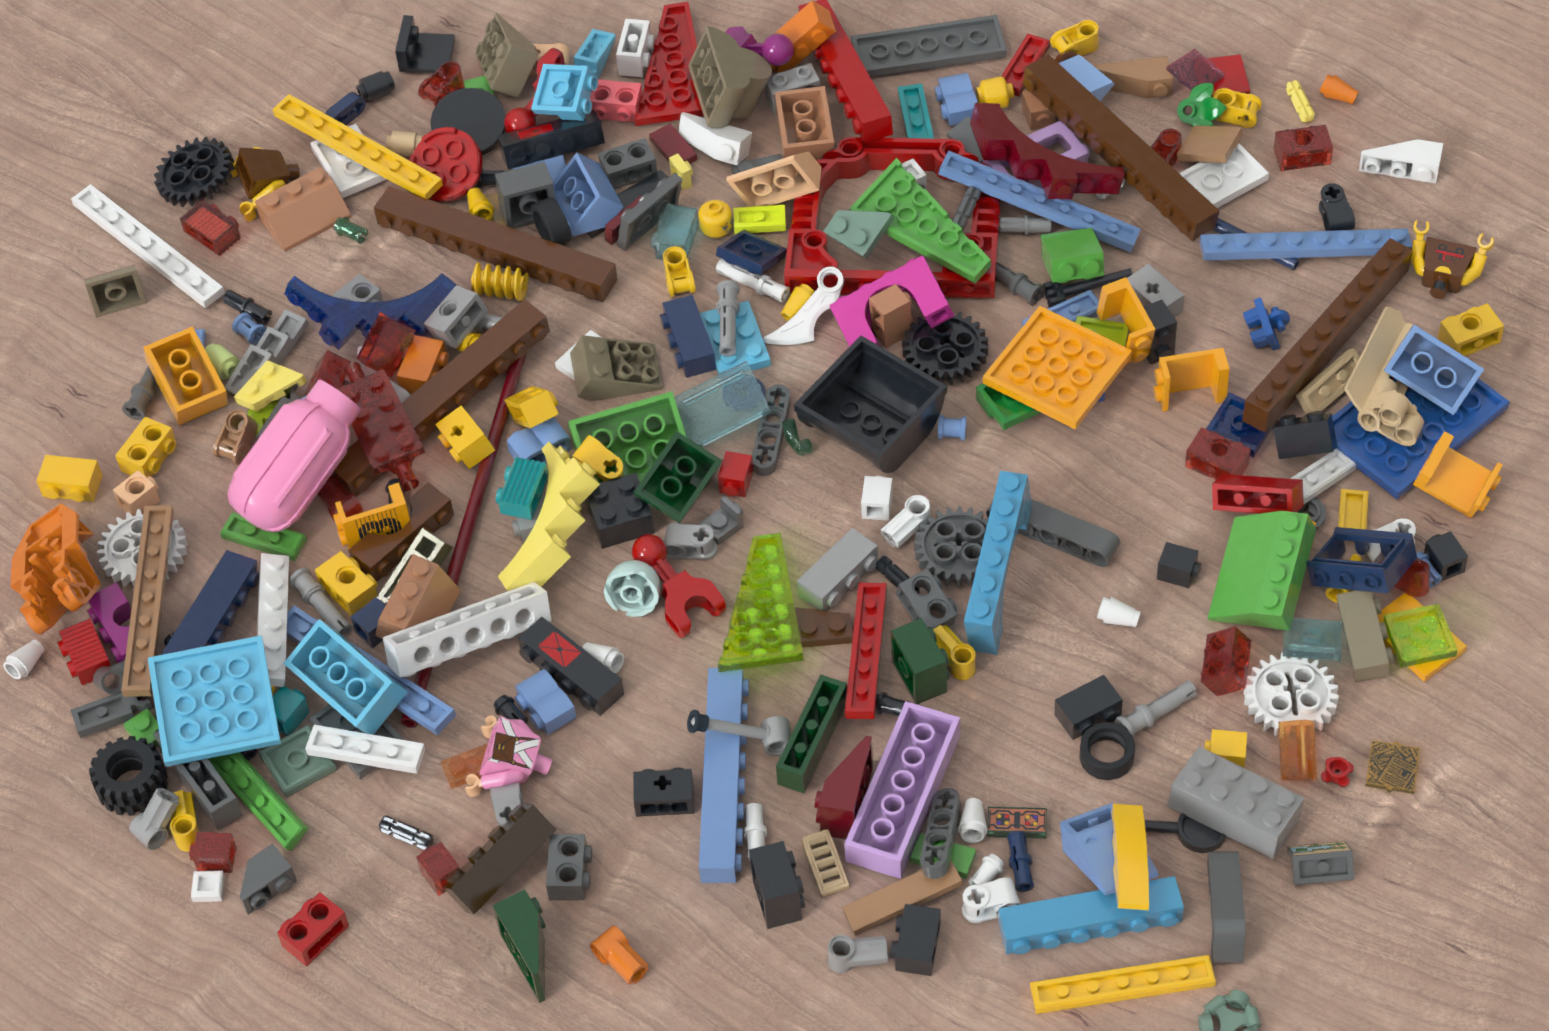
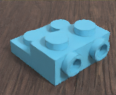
[531,64,598,121]

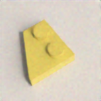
[234,360,307,412]

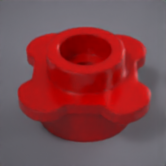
[1321,757,1354,787]

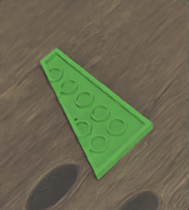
[849,158,991,284]

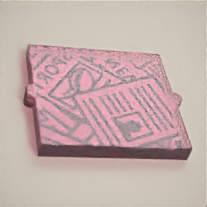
[1166,49,1225,91]

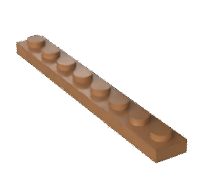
[121,505,174,697]

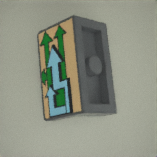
[1287,841,1354,885]

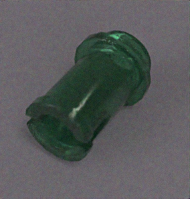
[333,217,368,244]

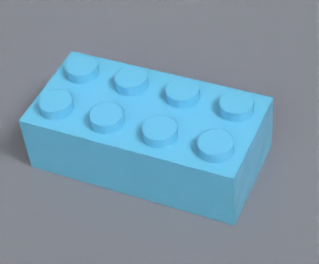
[283,619,408,735]

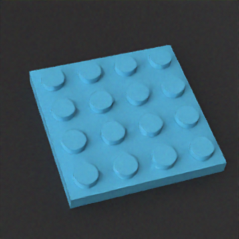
[148,635,281,767]

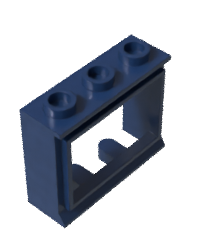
[1306,527,1417,593]

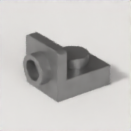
[700,496,743,545]

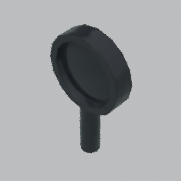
[1144,813,1226,853]

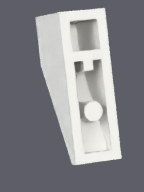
[679,112,752,166]

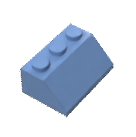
[553,153,623,236]
[1384,324,1484,415]

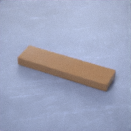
[842,861,963,936]

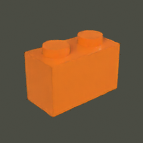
[397,335,449,394]

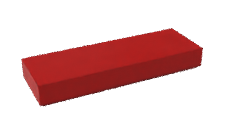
[1001,33,1050,97]

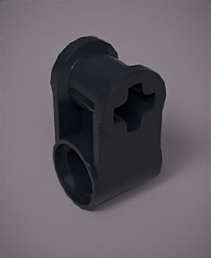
[1319,183,1355,231]

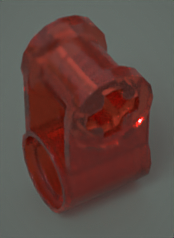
[418,61,464,106]
[1151,128,1182,167]
[1379,558,1430,597]

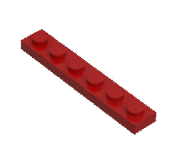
[845,583,887,719]

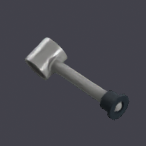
[687,710,791,756]

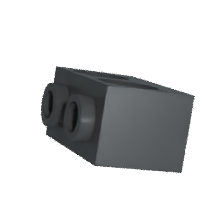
[598,138,657,190]
[895,568,958,629]
[546,834,592,900]

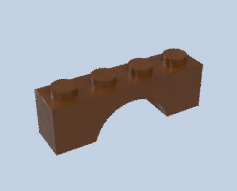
[348,482,454,582]

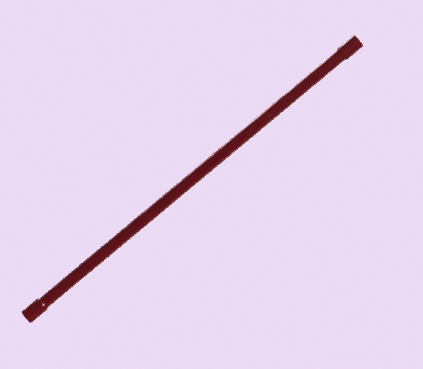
[401,353,527,728]

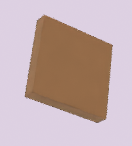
[1177,126,1243,163]

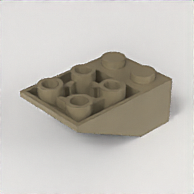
[475,13,539,98]
[570,335,663,400]

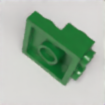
[976,382,1041,430]

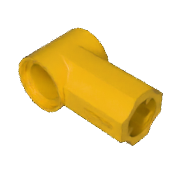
[933,625,976,680]
[170,790,202,852]

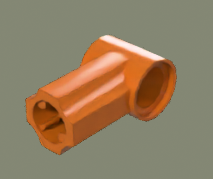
[589,925,649,985]

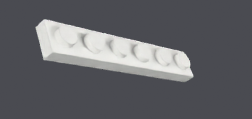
[257,553,289,687]

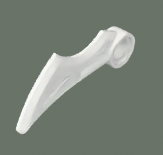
[763,267,844,345]

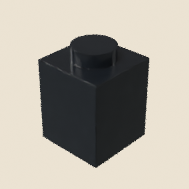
[1424,531,1468,582]
[1157,542,1202,588]

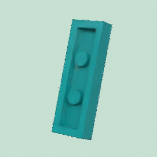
[897,84,934,139]

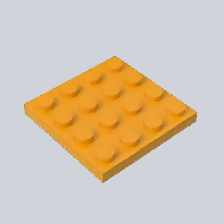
[983,306,1132,430]

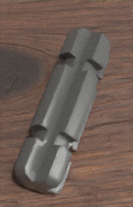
[952,186,981,231]

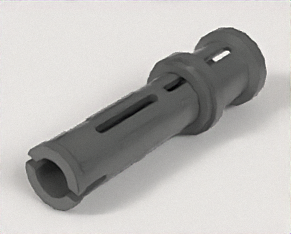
[996,262,1045,306]
[122,366,157,420]

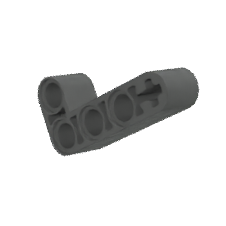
[1207,851,1245,963]

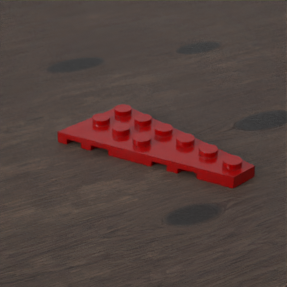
[635,2,704,127]

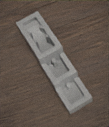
[224,309,309,395]

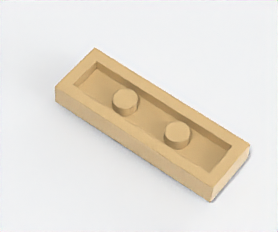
[1295,349,1360,414]

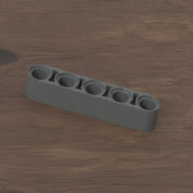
[986,499,1121,567]

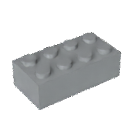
[1168,746,1304,859]

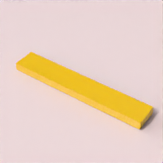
[1030,955,1216,1014]

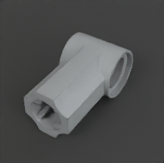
[129,788,179,850]
[827,935,888,973]

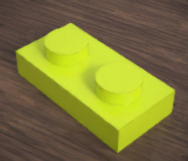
[733,205,786,234]

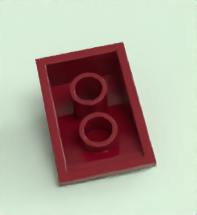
[814,736,873,840]

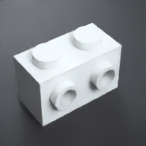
[616,19,655,77]

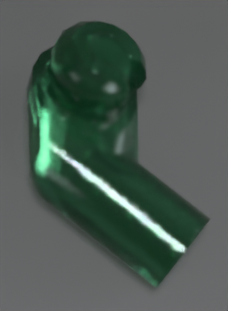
[782,418,813,456]

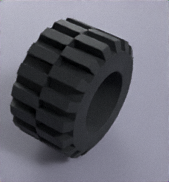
[89,736,168,816]

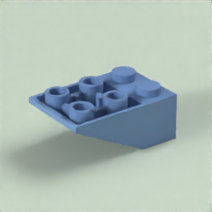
[1060,803,1159,896]

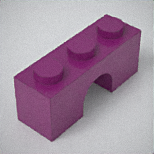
[86,582,158,663]

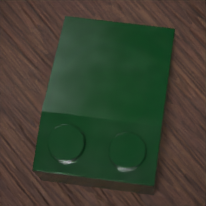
[633,431,722,524]
[493,889,546,1003]

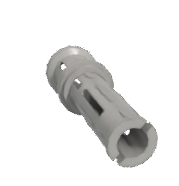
[716,280,740,357]
[289,567,353,637]
[1115,680,1197,738]

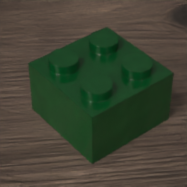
[891,618,950,704]

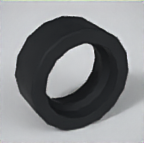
[531,197,572,245]
[1079,722,1135,780]

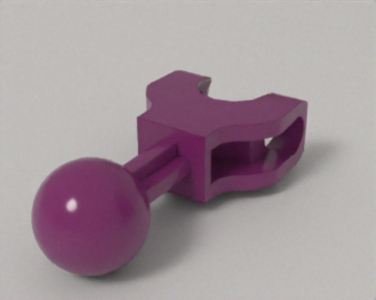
[725,26,794,66]

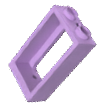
[983,121,1090,206]

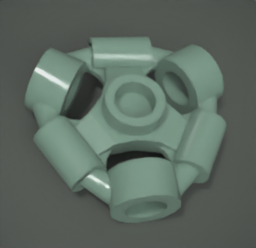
[1198,990,1261,1031]

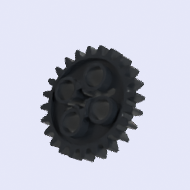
[154,137,235,207]
[902,312,988,385]

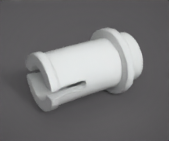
[968,854,1004,885]

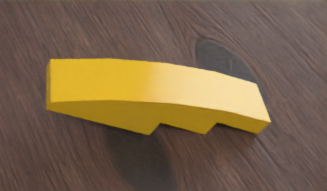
[1111,804,1149,910]

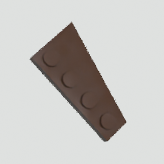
[736,600,853,653]

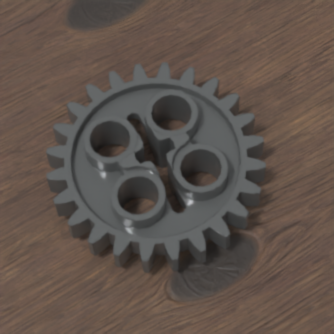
[914,506,989,588]

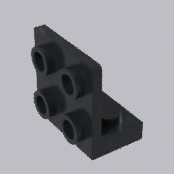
[395,15,455,74]

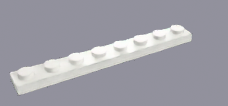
[71,184,225,309]

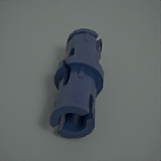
[1007,831,1034,892]

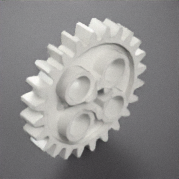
[97,509,188,587]
[1243,652,1339,738]

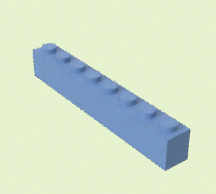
[699,668,749,883]

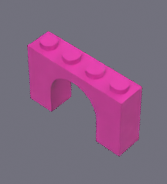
[829,255,955,347]

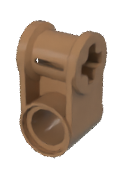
[213,410,258,465]

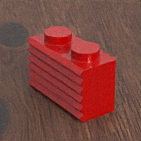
[57,618,112,685]

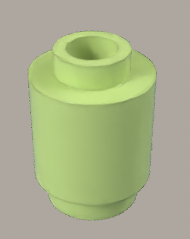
[205,343,240,380]

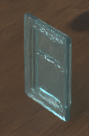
[674,361,771,447]

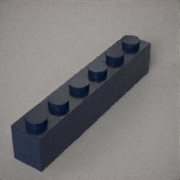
[161,550,259,655]

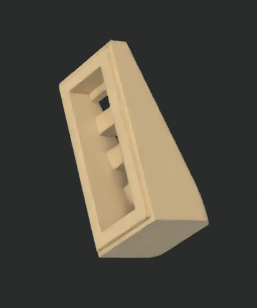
[801,829,850,897]

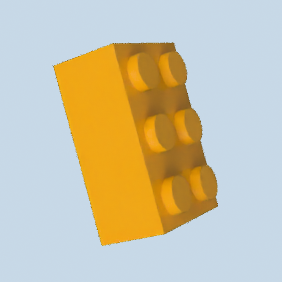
[144,326,228,425]

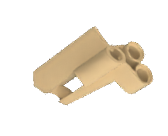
[1344,306,1424,446]

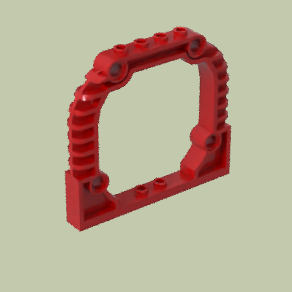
[784,137,1001,298]

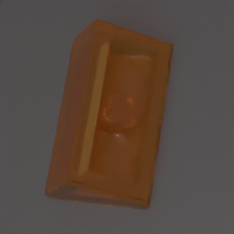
[1278,719,1317,780]

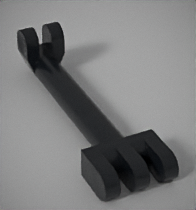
[1043,268,1132,308]

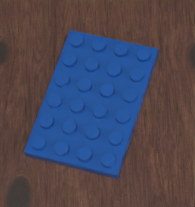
[1332,375,1510,499]

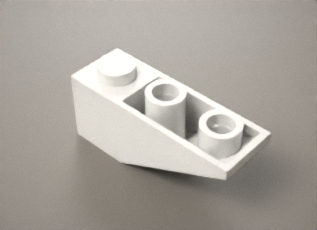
[1359,139,1443,183]

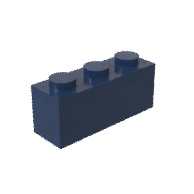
[659,295,716,378]

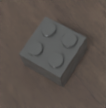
[495,161,555,229]

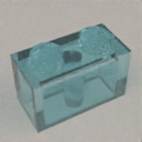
[651,204,699,260]

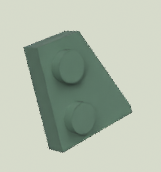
[823,210,895,259]

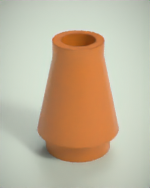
[1319,74,1359,105]

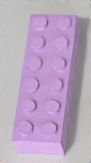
[844,701,960,879]

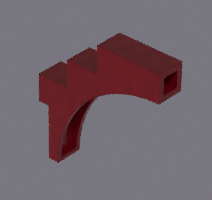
[970,103,1125,200]

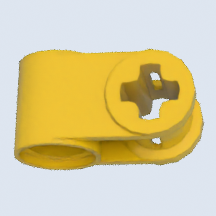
[1050,20,1099,56]
[1213,88,1262,128]
[663,246,696,298]
[571,435,624,482]

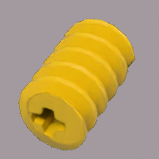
[471,262,529,301]

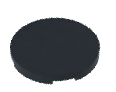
[431,88,506,155]

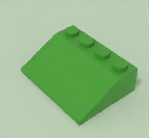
[567,391,686,483]
[1208,511,1316,631]

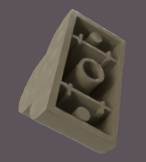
[688,26,772,128]

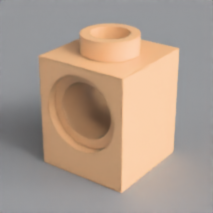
[113,471,160,517]

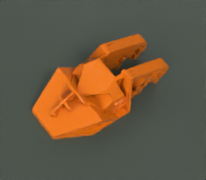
[10,503,101,635]

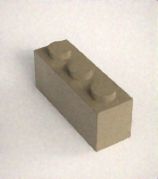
[1337,591,1394,682]

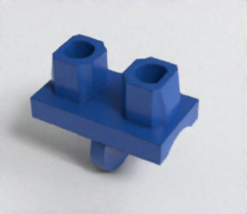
[1243,297,1290,351]

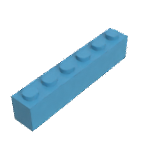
[998,876,1184,954]

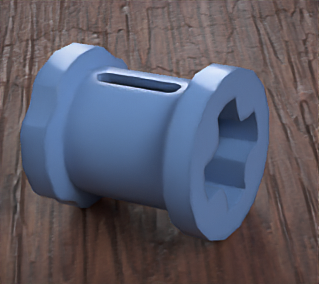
[232,313,267,345]
[938,415,967,441]

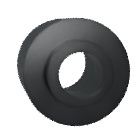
[356,71,395,103]

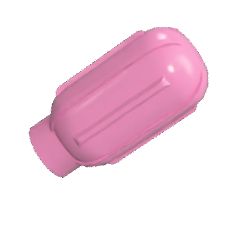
[228,380,361,532]

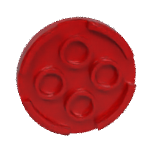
[409,127,483,203]

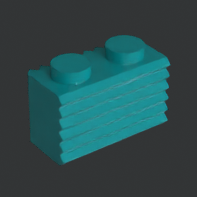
[495,456,548,520]

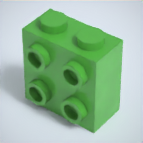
[1041,228,1104,283]

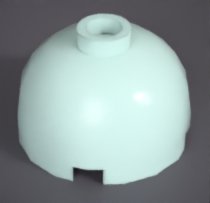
[604,560,661,617]

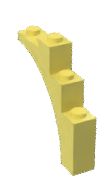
[498,442,600,591]

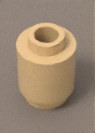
[386,130,423,157]

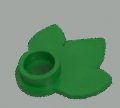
[1177,83,1227,127]

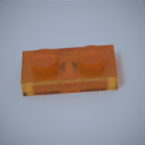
[440,743,488,789]

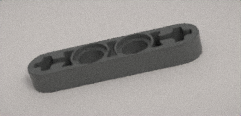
[752,385,791,476]
[920,788,961,879]

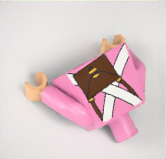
[465,715,552,797]

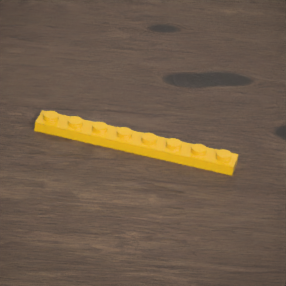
[272,94,443,199]

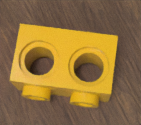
[504,386,559,428]
[115,417,177,477]

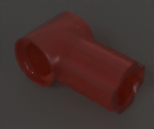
[317,475,363,522]

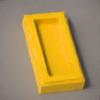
[1338,489,1369,529]

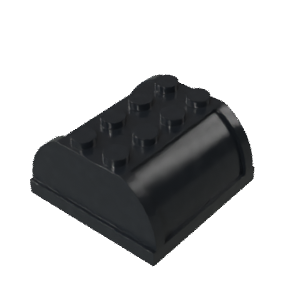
[794,335,947,473]

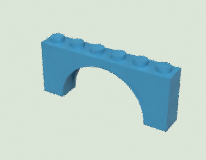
[964,470,1032,655]

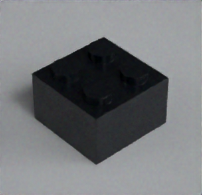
[585,473,654,549]
[749,841,805,929]

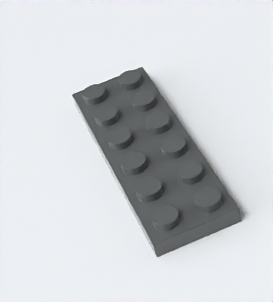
[851,15,1007,77]

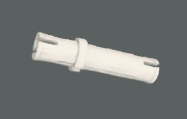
[716,258,790,303]

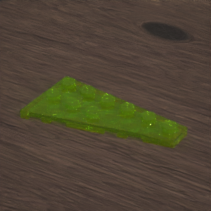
[718,533,804,672]

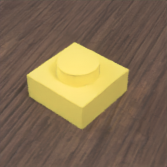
[669,154,693,191]

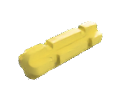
[1286,80,1315,123]

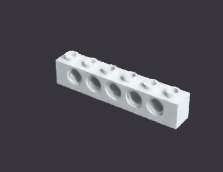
[383,582,551,678]

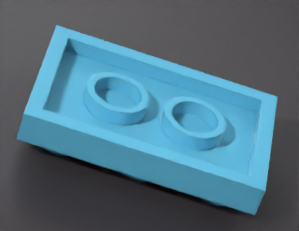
[700,301,771,379]

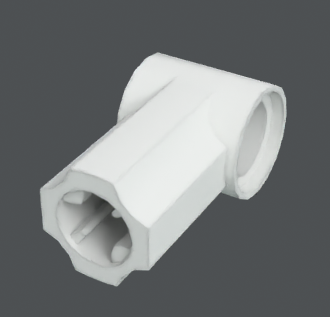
[881,495,931,548]

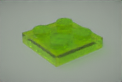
[1383,604,1458,668]

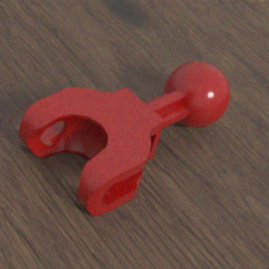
[504,48,564,133]
[632,534,726,638]

